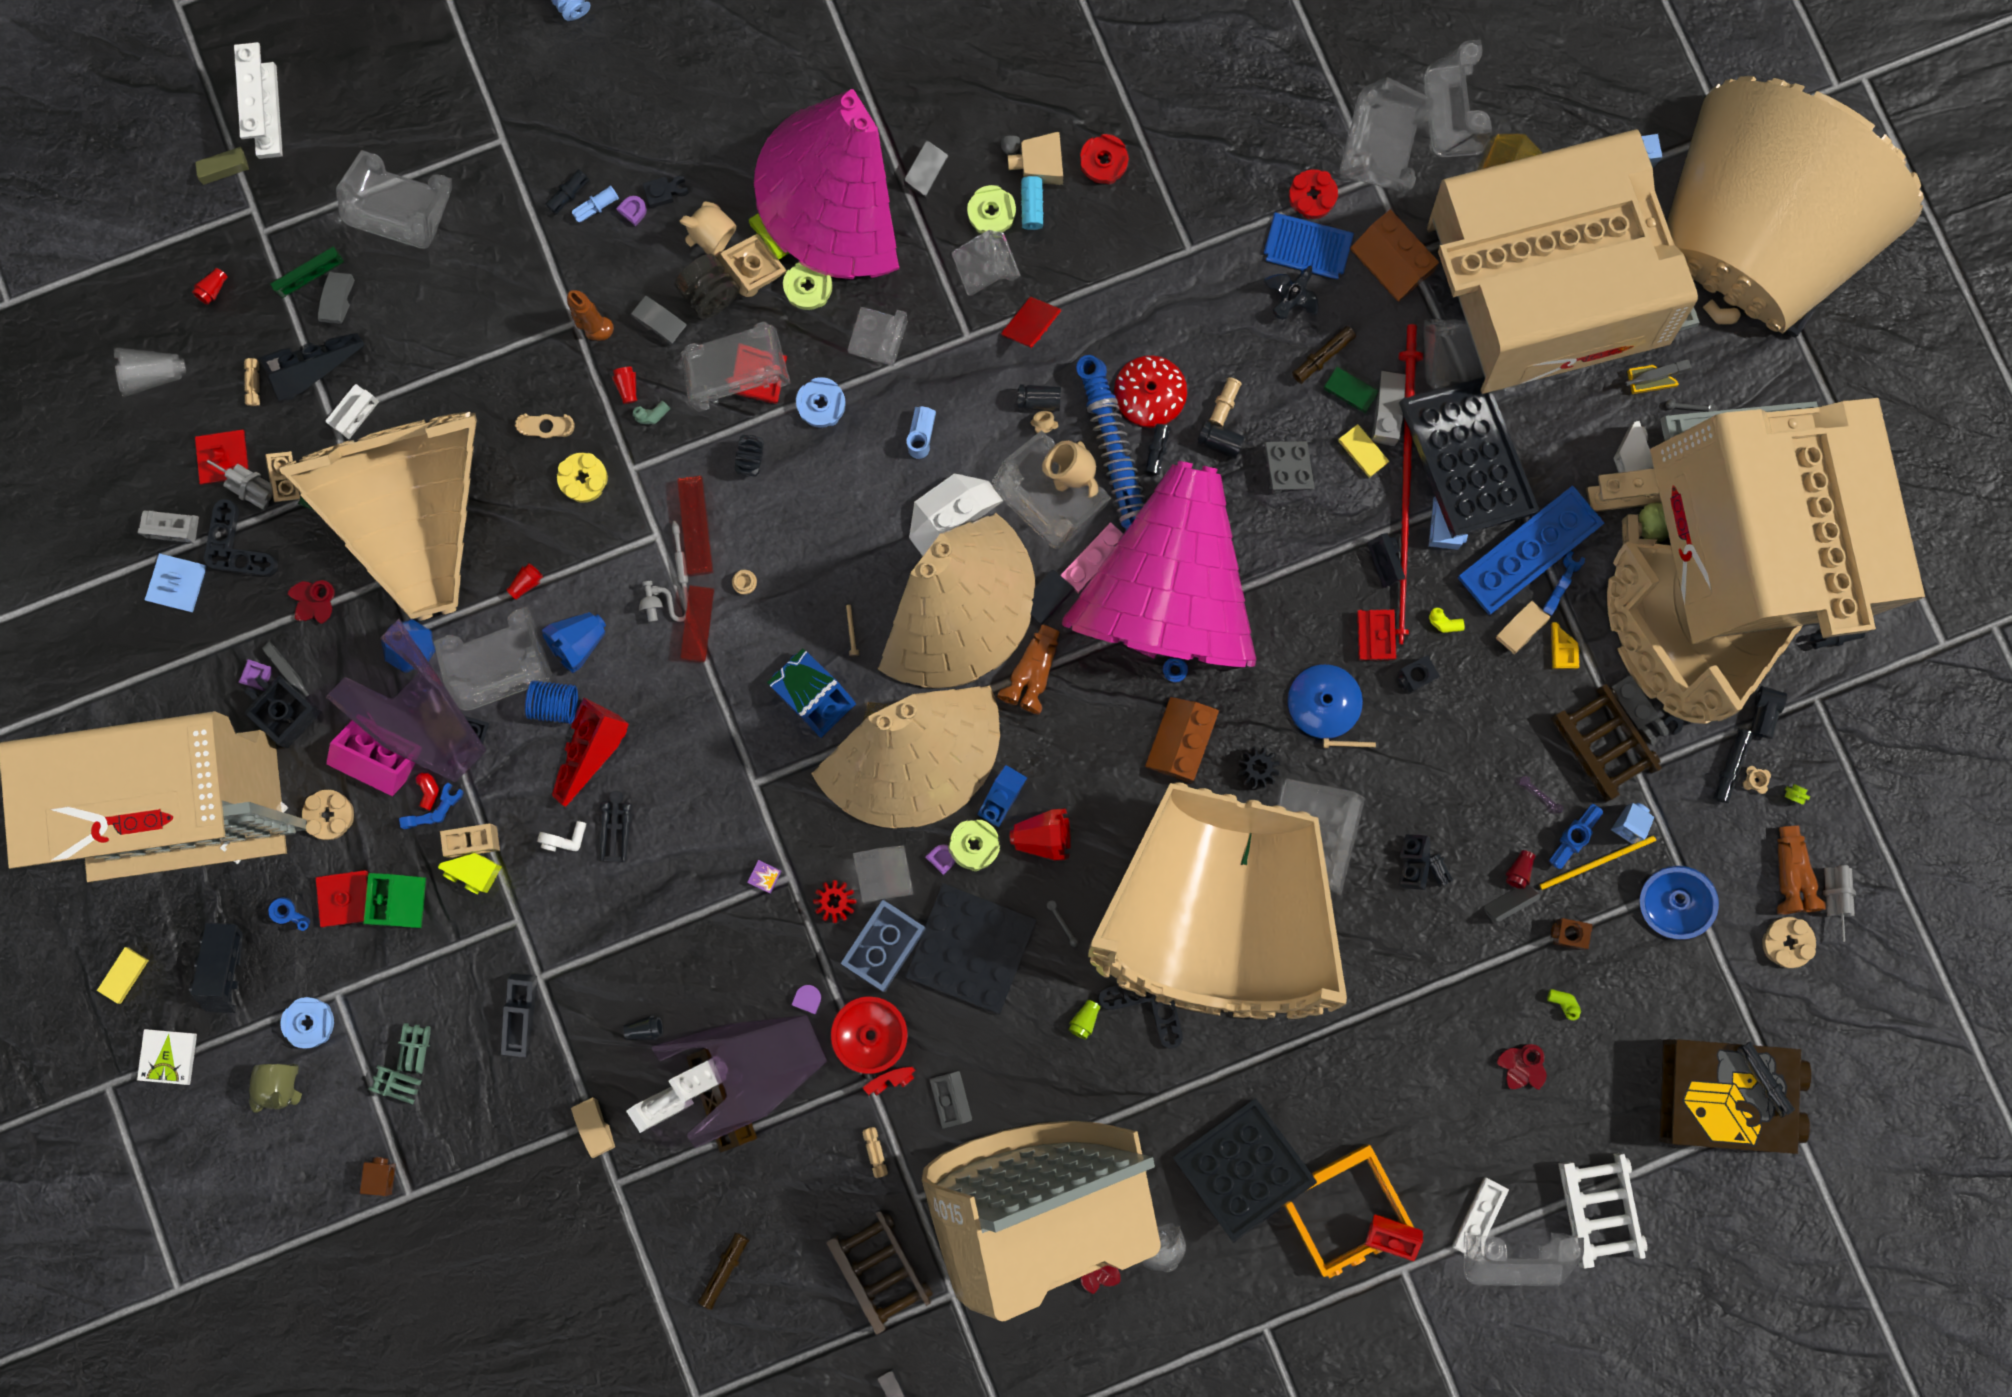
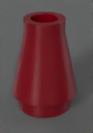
[1506,850,1535,889]

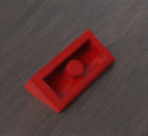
[1365,1215,1423,1261]

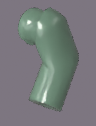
[633,401,670,424]

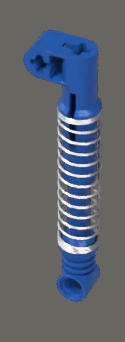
[1076,355,1146,530]

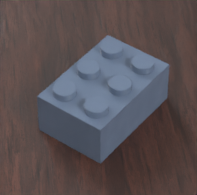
[841,900,926,992]

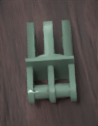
[397,1023,431,1074]
[368,1065,422,1105]

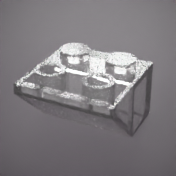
[853,845,914,905]

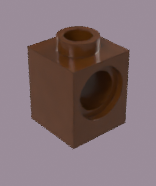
[1551,918,1593,950]
[360,1157,396,1196]

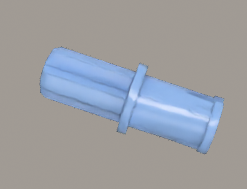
[572,185,619,223]

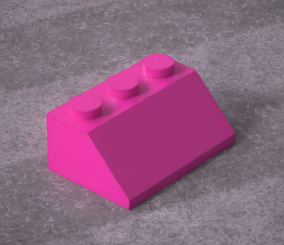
[327,716,422,796]

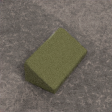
[195,147,249,185]

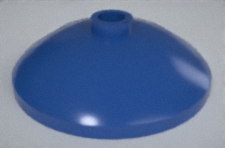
[1287,665,1363,739]
[1640,866,1719,939]

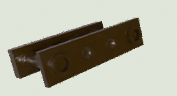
[1551,684,1662,802]
[826,1210,933,1335]

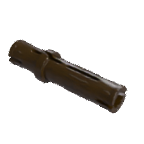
[1292,326,1356,384]
[698,1232,750,1310]

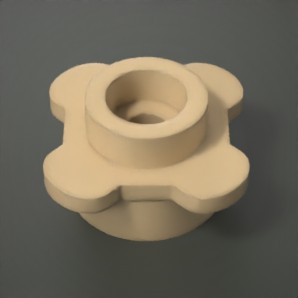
[1031,411,1058,433]
[1743,766,1771,794]

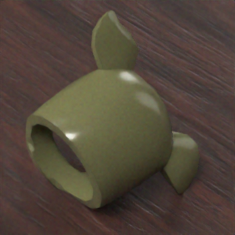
[249,1064,302,1113]

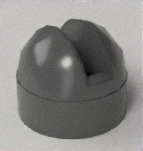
[1001,136,1020,155]

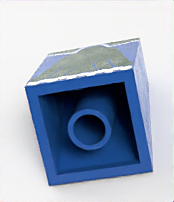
[767,648,856,738]

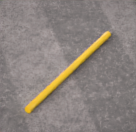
[1539,835,1656,890]

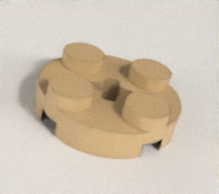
[302,790,354,840]
[1762,917,1816,968]

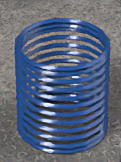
[525,680,578,724]

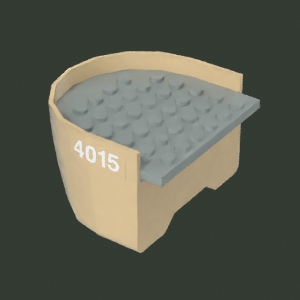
[922,1121,1161,1321]

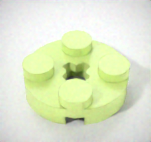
[967,185,1016,235]
[783,262,832,310]
[948,820,1000,871]

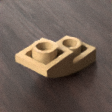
[265,452,300,502]
[1496,601,1550,654]
[571,1097,615,1158]

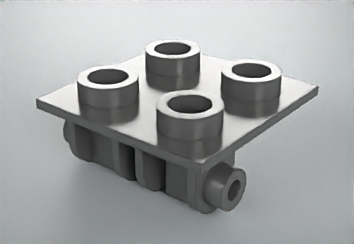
[1263,441,1315,494]

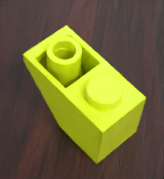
[438,853,502,894]

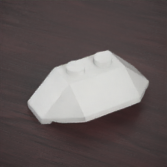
[909,473,1003,556]

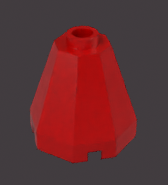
[1010,808,1071,860]

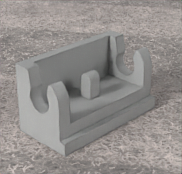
[138,510,199,543]

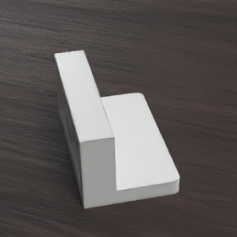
[326,384,379,439]

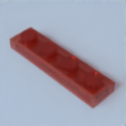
[677,476,714,576]

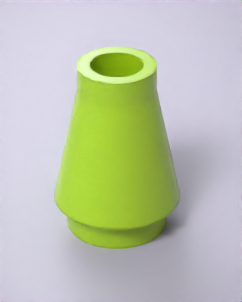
[1069,1000,1100,1040]

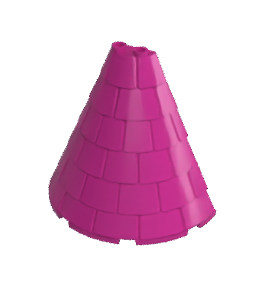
[754,89,899,279]
[1062,461,1257,667]

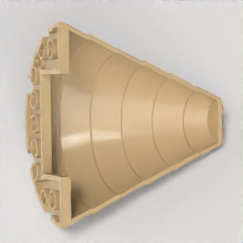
[279,412,477,621]
[878,513,1035,689]
[1607,541,1803,724]
[811,685,1000,829]

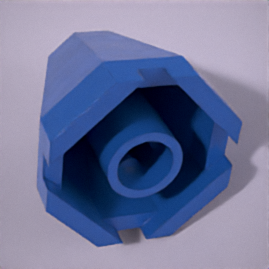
[542,612,606,673]
[381,619,436,673]

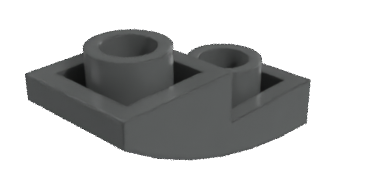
[318,272,355,324]
[630,296,686,345]

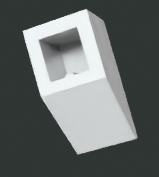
[1614,421,1654,473]

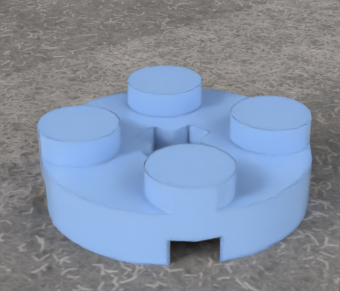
[796,378,846,428]
[281,997,334,1048]

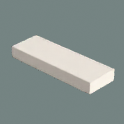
[1451,1177,1509,1259]

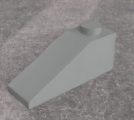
[1371,371,1406,446]

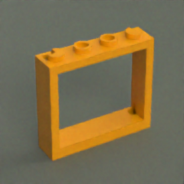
[1285,1144,1414,1279]

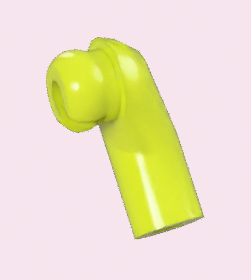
[1429,608,1465,633]

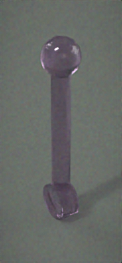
[1520,776,1564,813]

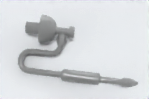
[639,521,690,622]

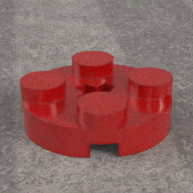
[1080,134,1128,185]
[1289,170,1338,219]

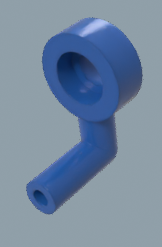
[268,897,310,931]

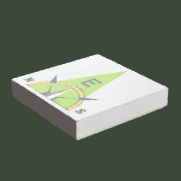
[137,1029,197,1085]

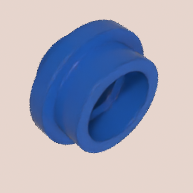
[1163,657,1188,682]

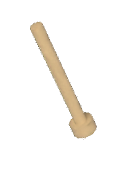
[846,605,859,657]
[1322,738,1376,748]

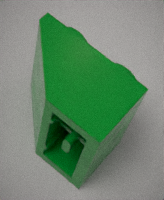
[364,873,426,928]

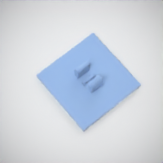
[145,553,207,613]

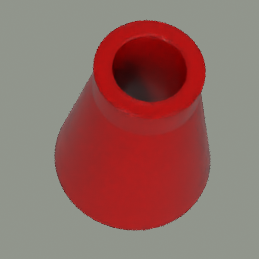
[192,268,228,305]
[612,367,637,404]
[506,563,543,600]

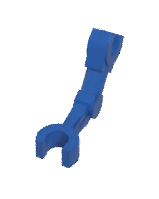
[1543,551,1585,615]
[399,783,464,830]

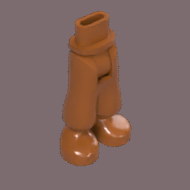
[567,290,614,341]
[997,625,1060,715]
[1776,826,1826,915]

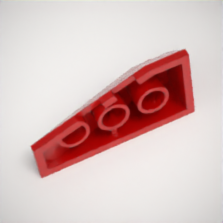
[552,698,629,806]

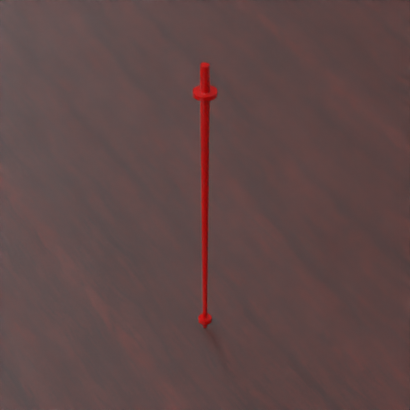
[1395,324,1423,645]

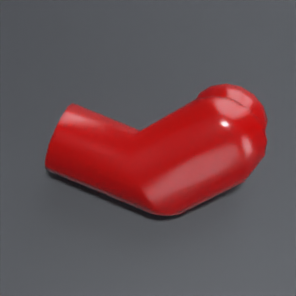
[416,773,439,811]

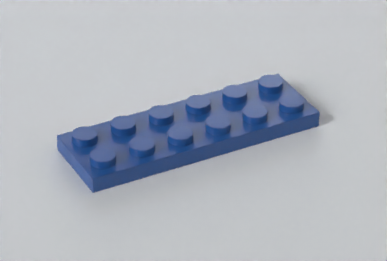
[1457,485,1604,615]

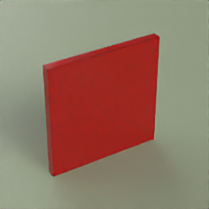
[1001,297,1061,348]
[195,430,249,484]

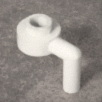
[537,821,587,851]

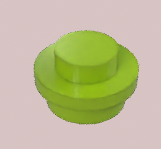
[1785,784,1810,805]

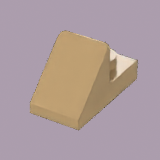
[1622,515,1658,546]

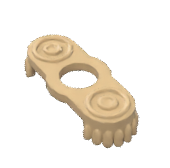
[515,413,575,439]

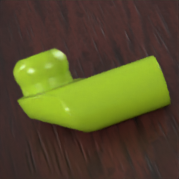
[1547,989,1581,1021]

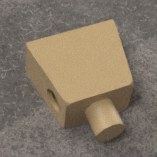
[1008,132,1063,185]

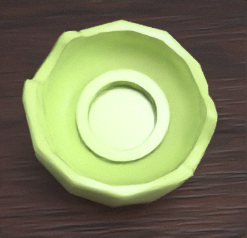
[1638,502,1669,543]

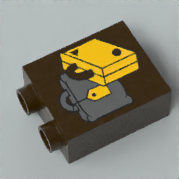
[1659,1039,1811,1154]

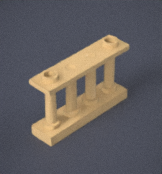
[1586,469,1662,512]

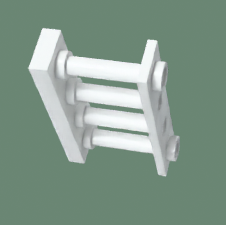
[234,42,283,159]
[626,1056,731,1133]
[1558,1153,1647,1269]

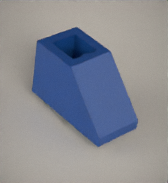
[977,765,1027,827]

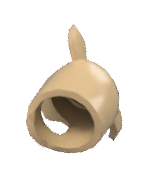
[680,202,736,259]
[1042,440,1098,498]

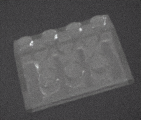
[1279,779,1365,895]

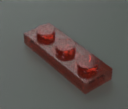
[680,585,714,663]

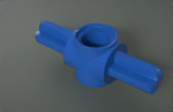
[1549,804,1603,869]

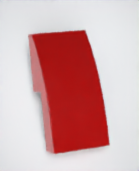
[862,1067,916,1096]

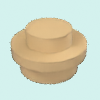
[732,570,757,595]

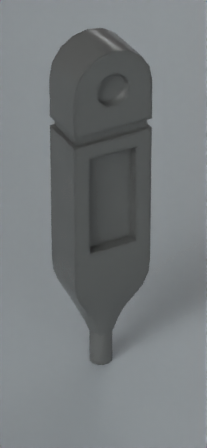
[1625,360,1692,386]
[262,642,309,697]

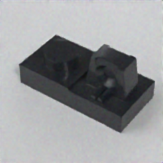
[1367,533,1406,588]

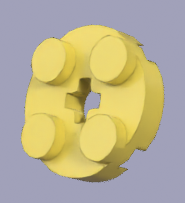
[557,453,608,503]

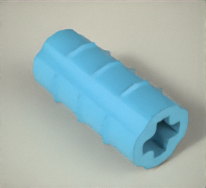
[1021,176,1044,230]

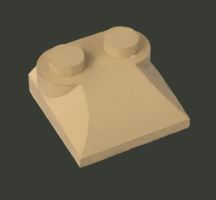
[718,234,786,297]

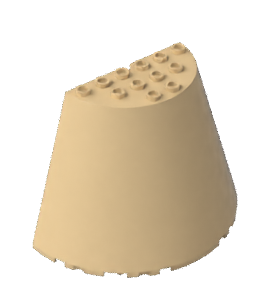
[1667,76,1924,334]
[1088,783,1347,1019]

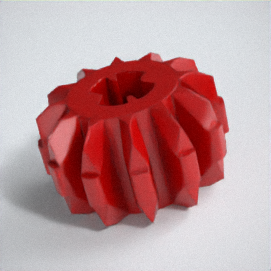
[813,880,857,923]

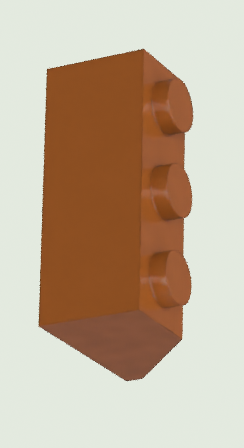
[1350,209,1439,302]
[1145,697,1219,784]

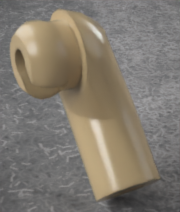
[1703,299,1741,324]

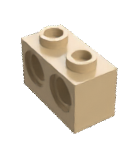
[440,824,500,859]

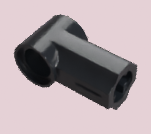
[1750,686,1787,739]

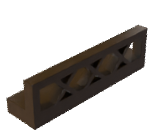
[686,1043,757,1153]

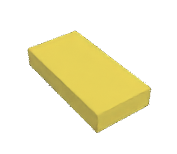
[1338,424,1389,478]
[97,947,149,1004]

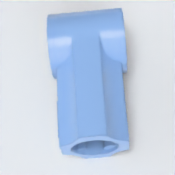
[907,406,936,459]

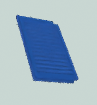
[1264,213,1354,279]

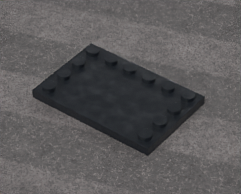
[1399,377,1540,538]

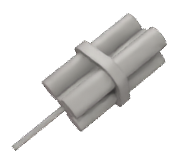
[207,460,273,510]
[1823,865,1856,942]

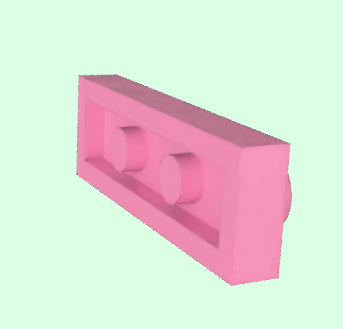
[1061,522,1123,594]

